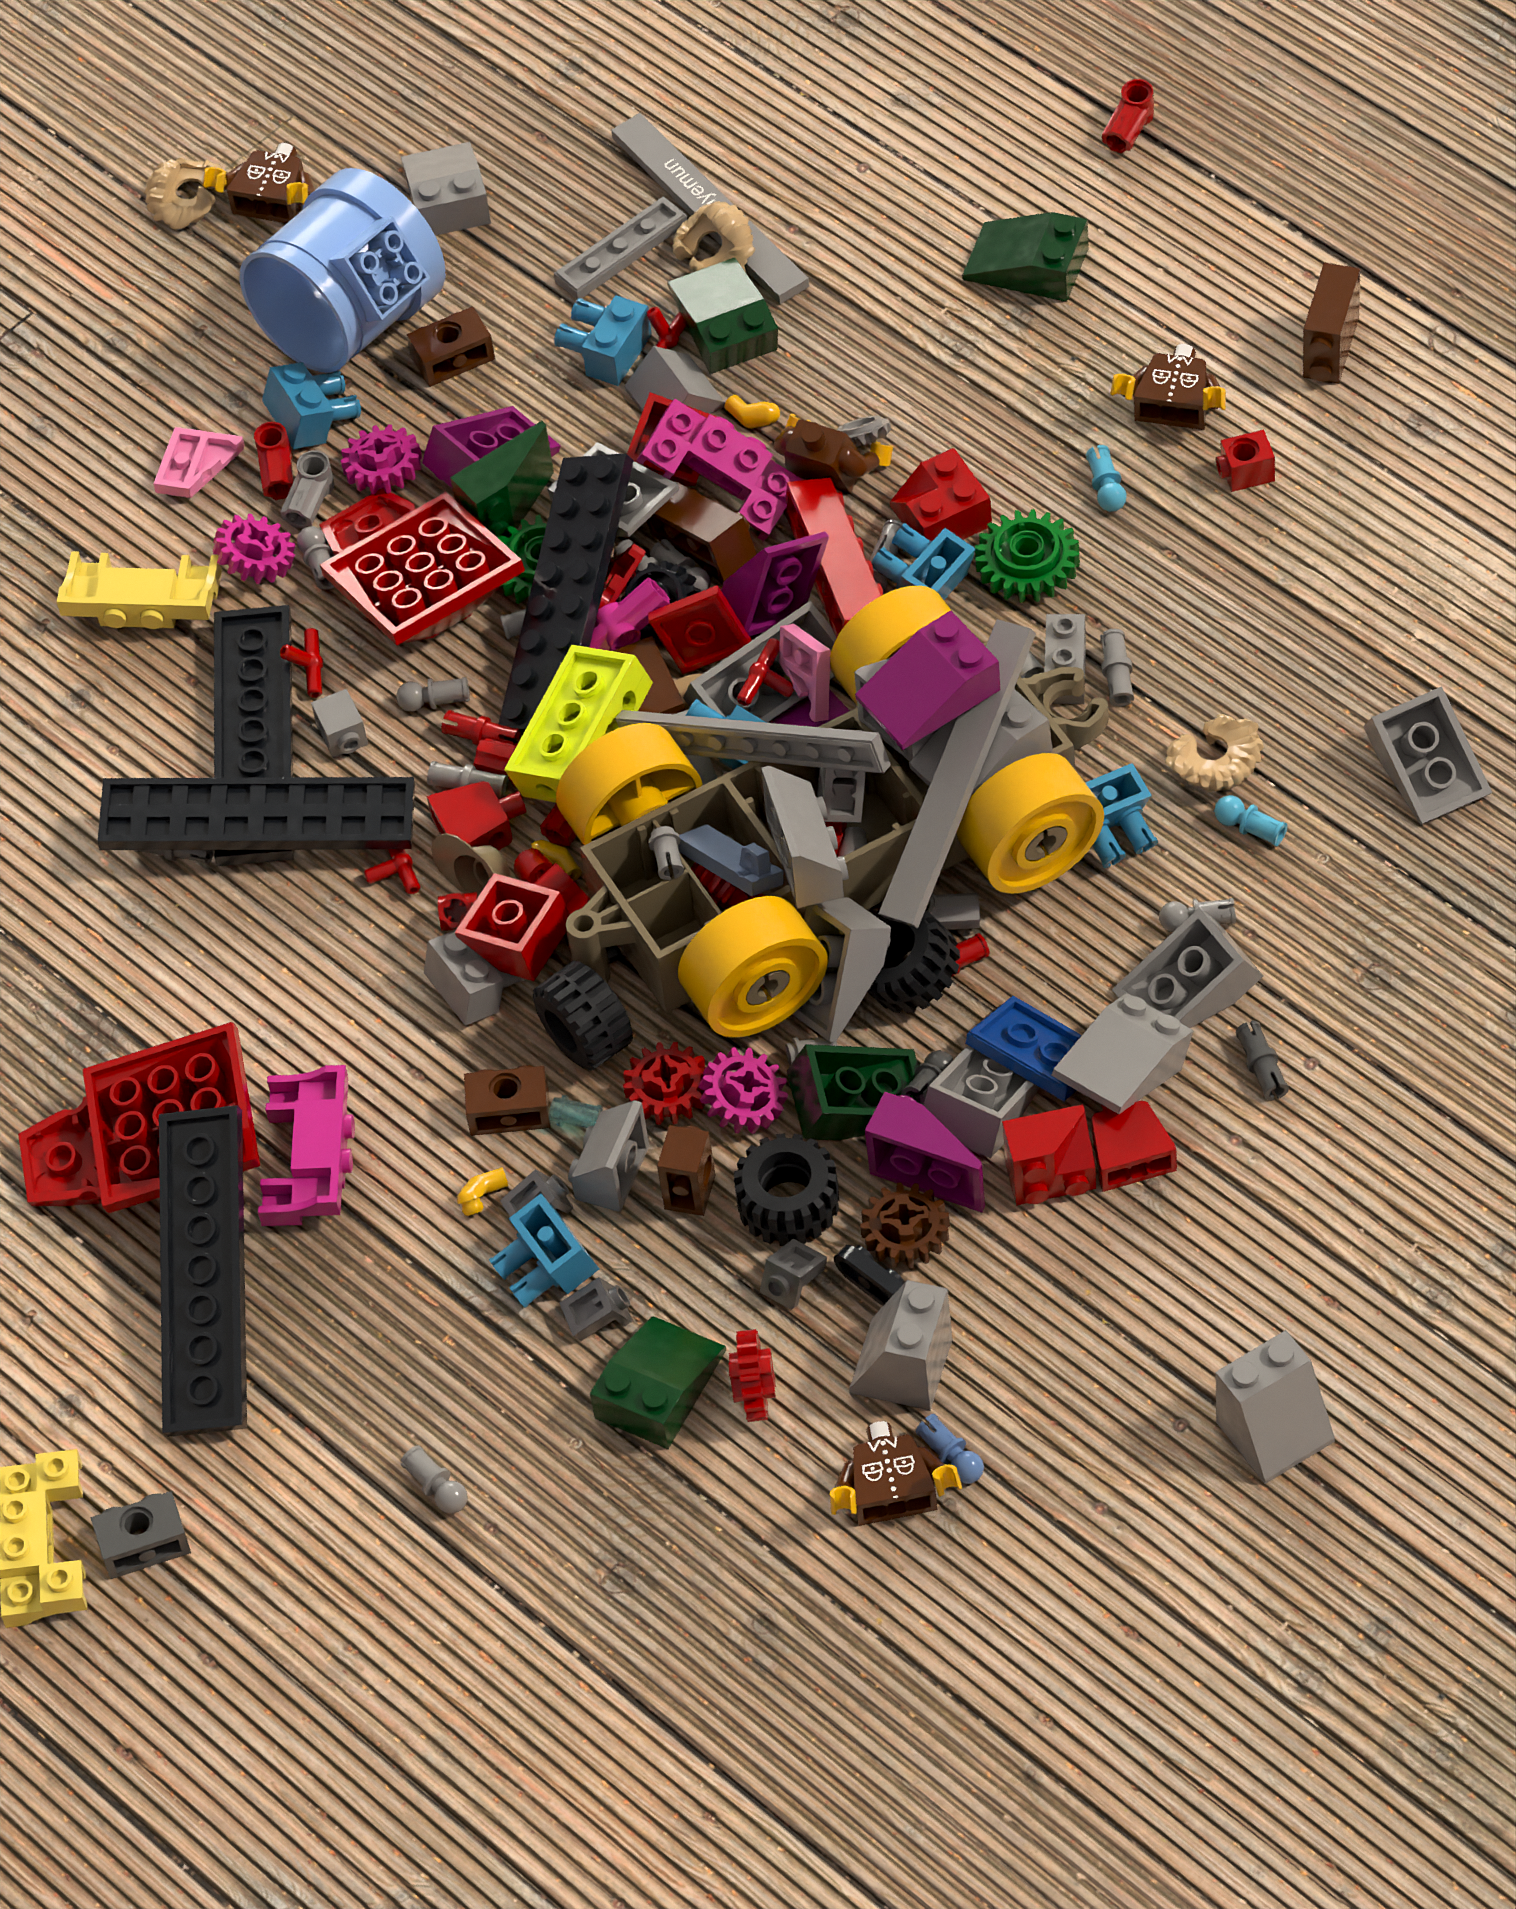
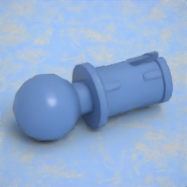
[916,1414,984,1484]

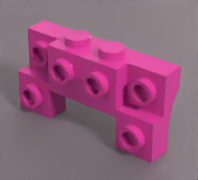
[636,398,801,542]
[258,1065,355,1226]

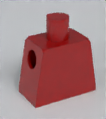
[427,781,527,851]
[1091,1100,1177,1192]

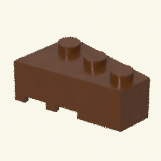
[647,481,757,585]

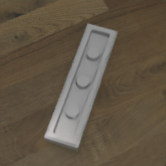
[554,196,687,300]

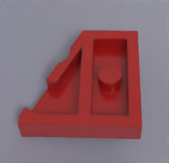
[598,543,646,610]

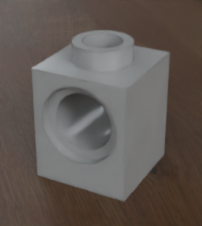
[311,688,368,758]

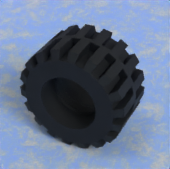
[867,909,960,1013]
[532,961,633,1071]
[734,1133,840,1246]

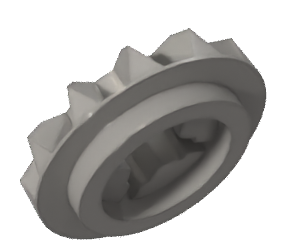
[837,416,892,447]

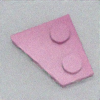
[153,427,245,498]
[779,624,831,722]

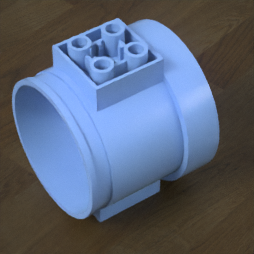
[239,168,446,373]

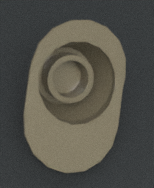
[431,833,516,896]

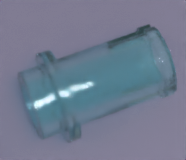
[549,1095,603,1128]

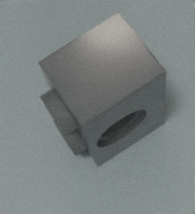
[90,1491,191,1580]

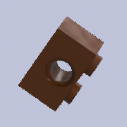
[407,306,495,387]
[464,1065,551,1136]
[657,1125,716,1216]

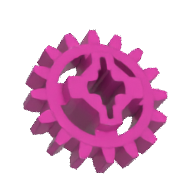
[341,424,422,494]
[213,514,295,584]
[698,1047,788,1134]

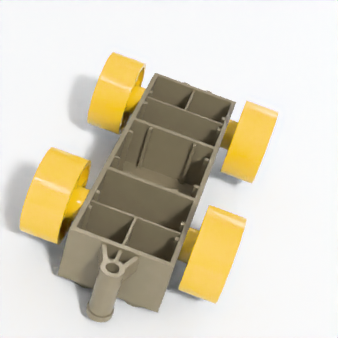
[556,586,1109,1037]

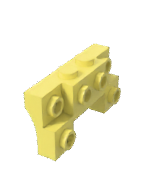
[57,551,222,629]
[0,1449,87,1628]

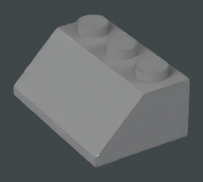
[761,766,849,909]

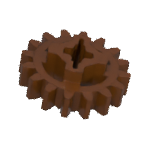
[860,1182,950,1268]

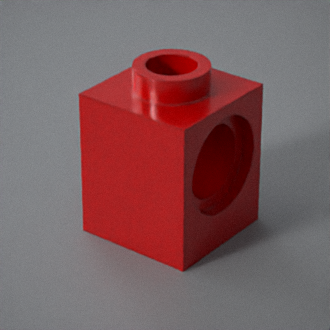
[1216,430,1275,492]

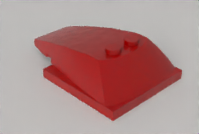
[319,488,525,645]
[18,1022,260,1214]

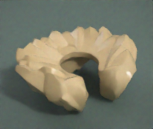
[144,157,223,230]
[672,201,755,273]
[1165,714,1264,792]

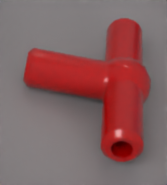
[646,307,686,350]
[280,628,324,698]
[736,638,795,706]
[364,849,421,894]

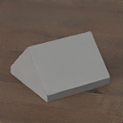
[625,346,725,414]

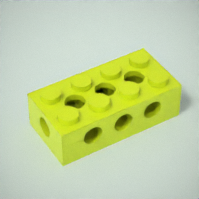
[504,645,653,803]

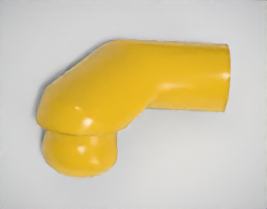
[724,395,780,429]
[530,839,582,881]
[457,1167,509,1216]

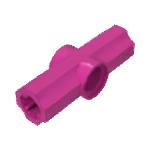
[589,577,670,651]

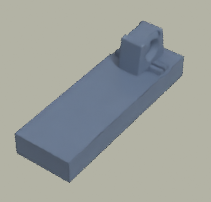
[678,825,784,896]

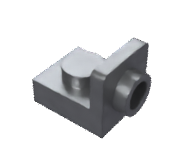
[500,1169,573,1217]
[760,1239,827,1309]
[560,1277,632,1341]

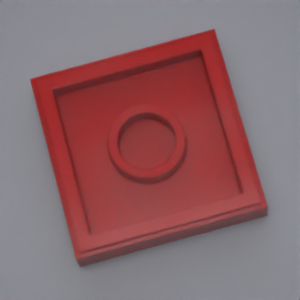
[648,585,751,674]

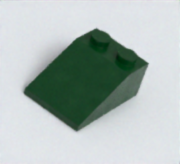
[962,212,1089,302]
[667,257,778,374]
[450,421,554,538]
[787,1044,918,1141]
[590,1316,726,1449]

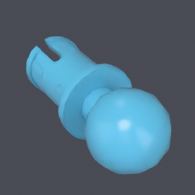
[1086,445,1127,512]
[1214,795,1288,846]

